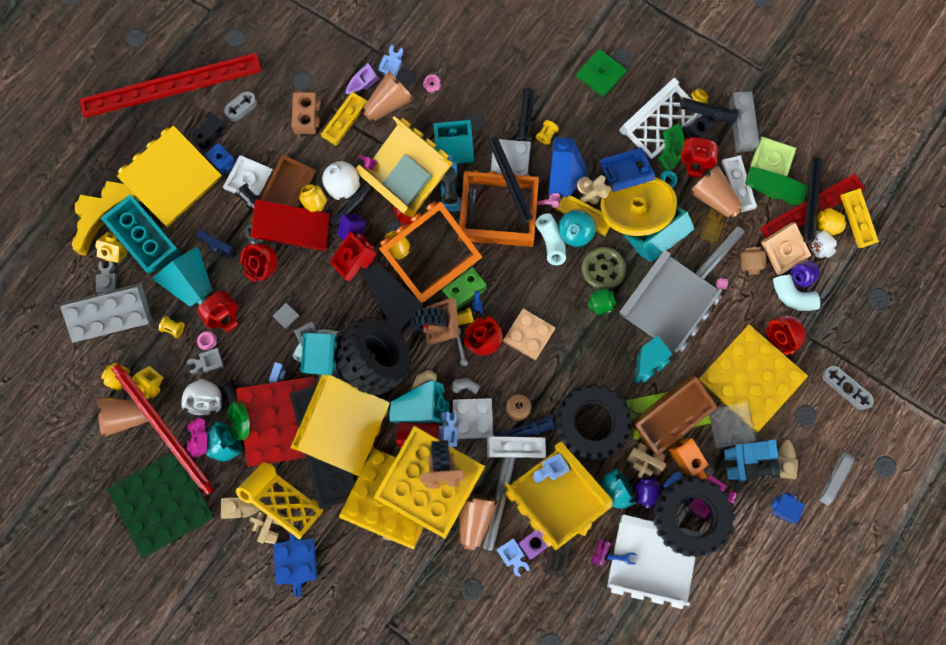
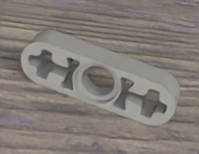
[822,366,874,410]
[818,451,855,506]

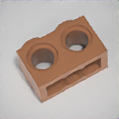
[292,93,321,134]

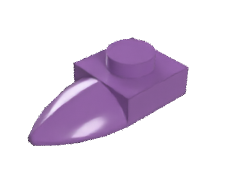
[345,63,380,94]

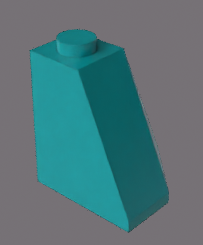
[153,247,212,307]
[389,381,450,426]

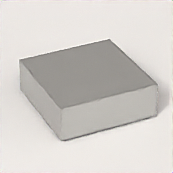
[273,303,300,330]

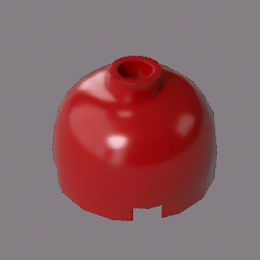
[240,243,278,282]
[766,315,806,355]
[463,317,503,356]

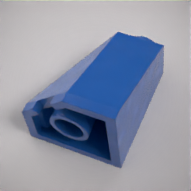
[549,137,587,197]

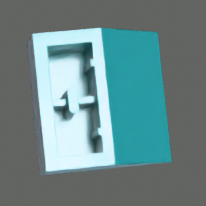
[433,120,474,165]
[301,333,337,375]
[634,336,672,385]

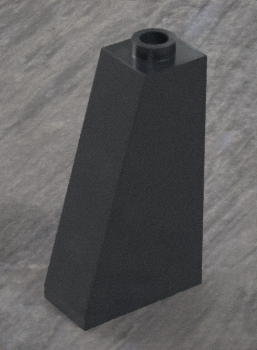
[361,260,424,334]

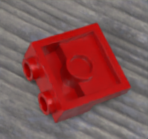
[330,232,377,282]

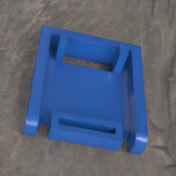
[600,147,655,192]

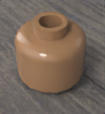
[741,247,766,275]
[506,394,532,421]

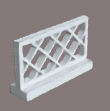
[619,77,698,160]

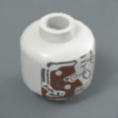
[808,230,837,258]

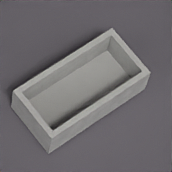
[60,283,152,343]

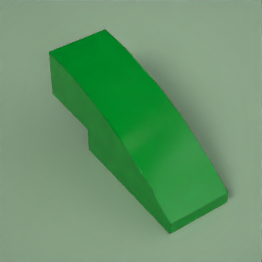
[745,167,808,206]

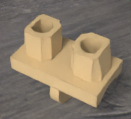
[577,175,611,205]
[626,443,666,478]
[249,512,286,544]

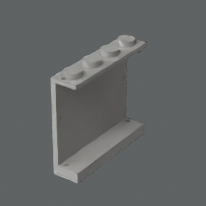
[619,250,722,354]

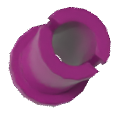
[590,539,611,567]

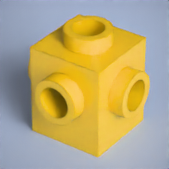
[95,232,127,263]
[132,366,163,399]

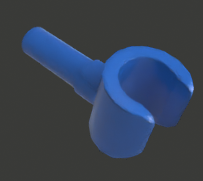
[471,290,483,314]
[608,552,637,565]

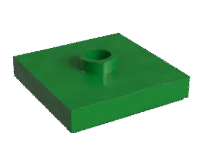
[576,49,627,98]

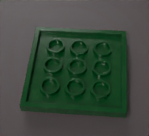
[107,452,215,559]

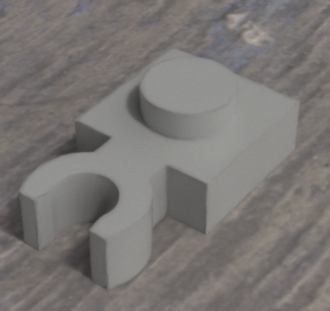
[96,261,117,294]
[187,348,224,375]

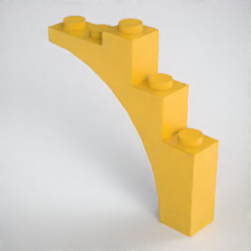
[72,181,141,256]

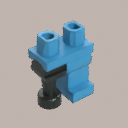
[439,155,461,212]
[724,439,780,482]

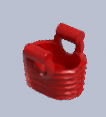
[681,137,718,179]
[197,291,239,333]

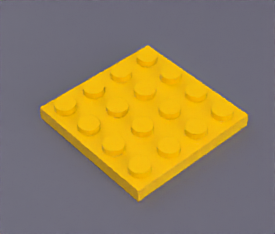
[698,325,808,433]
[374,426,485,539]
[339,448,424,550]

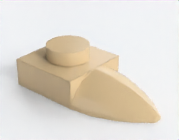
[776,439,798,480]
[221,498,260,519]

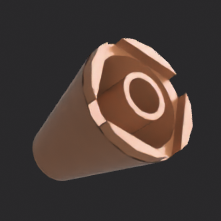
[363,71,414,121]
[690,166,742,218]
[98,397,153,437]
[459,493,498,550]

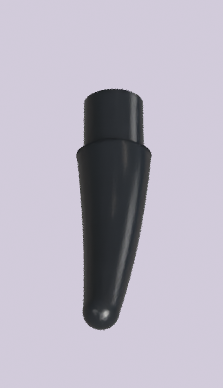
[468,187,477,221]

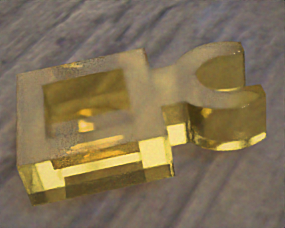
[699,208,724,244]

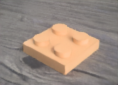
[761,223,811,275]
[503,309,556,361]

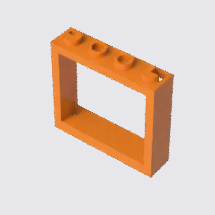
[458,170,539,247]
[379,201,482,304]

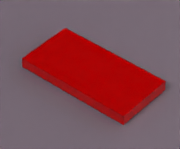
[250,199,330,251]

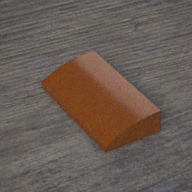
[250,154,316,223]
[632,375,718,456]

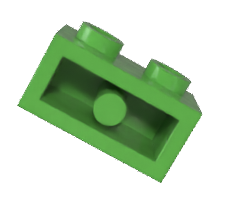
[442,267,487,311]

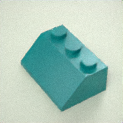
[623,207,694,262]

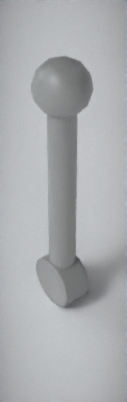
[457,328,468,366]

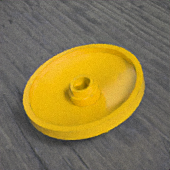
[601,177,677,236]

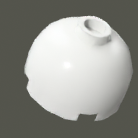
[322,161,360,200]
[182,379,222,415]

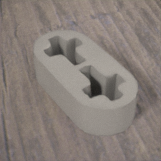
[224,91,257,121]

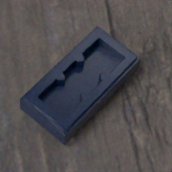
[196,230,236,258]

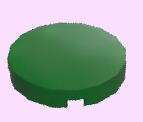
[228,401,250,441]

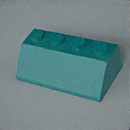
[101,194,183,274]

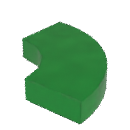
[657,123,684,171]

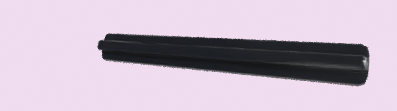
[489,137,533,223]
[803,157,822,244]

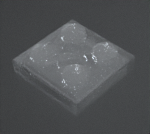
[709,402,757,448]

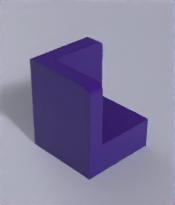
[337,214,367,241]

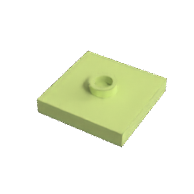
[749,136,797,177]

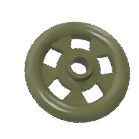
[582,246,627,290]

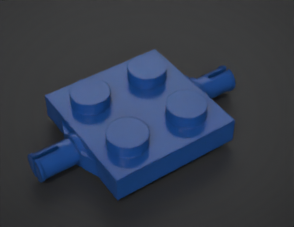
[273,527,317,597]

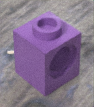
[518,530,548,560]

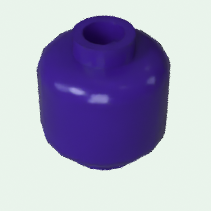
[791,260,820,287]
[635,477,661,508]

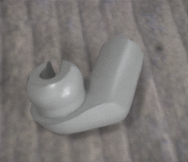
[451,377,481,394]

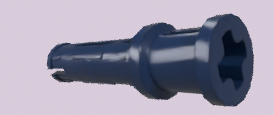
[495,413,556,437]

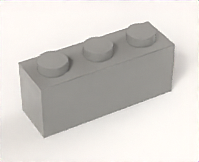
[729,91,759,153]

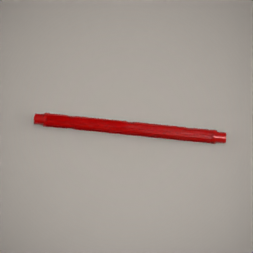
[111,364,214,495]

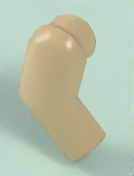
[411,370,437,391]

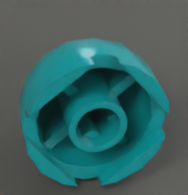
[558,209,596,247]
[206,421,243,462]
[601,468,637,509]

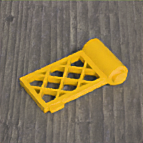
[236,462,324,539]

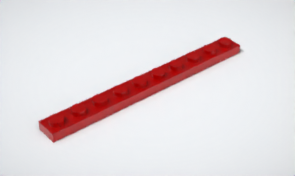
[79,53,262,118]

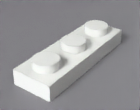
[721,156,757,213]
[487,437,546,458]

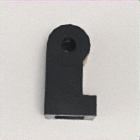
[192,111,227,149]
[682,114,717,138]

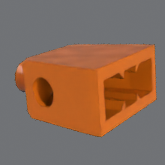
[667,438,709,479]

